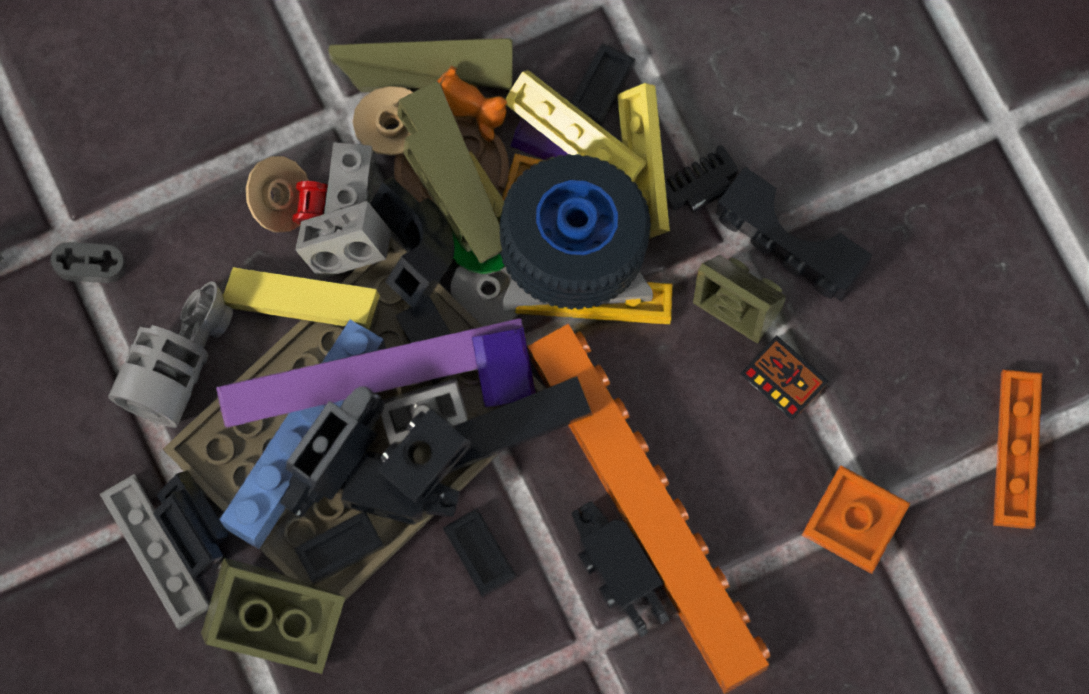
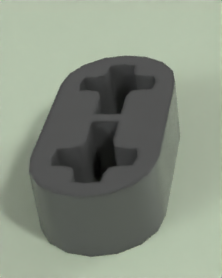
[50,242,126,283]

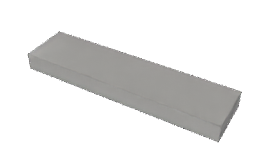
[100,474,210,630]

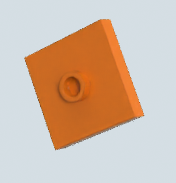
[802,465,911,574]

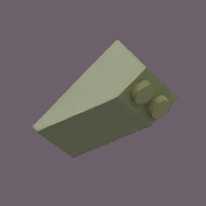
[693,255,786,344]
[201,558,345,674]

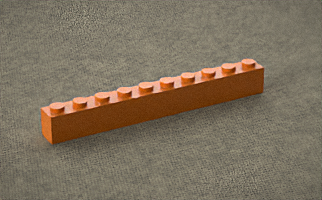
[527,323,771,694]

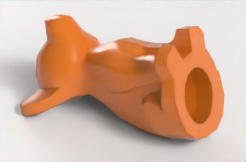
[437,65,507,142]

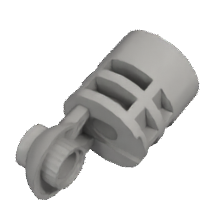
[108,281,233,428]

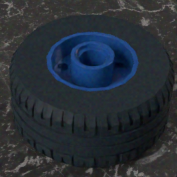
[500,154,651,310]

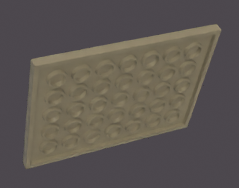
[163,237,546,602]

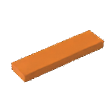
[993,369,1042,529]

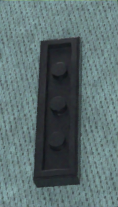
[447,376,593,474]

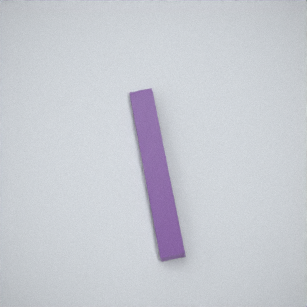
[216,318,529,427]

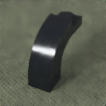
[370,177,455,308]

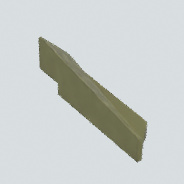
[328,38,513,93]
[397,82,502,263]

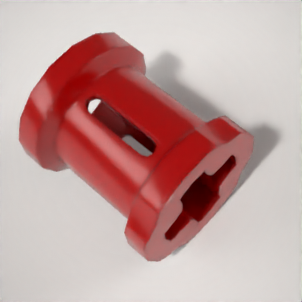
[292,181,328,225]

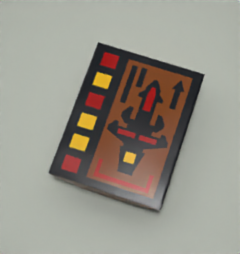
[740,335,829,420]

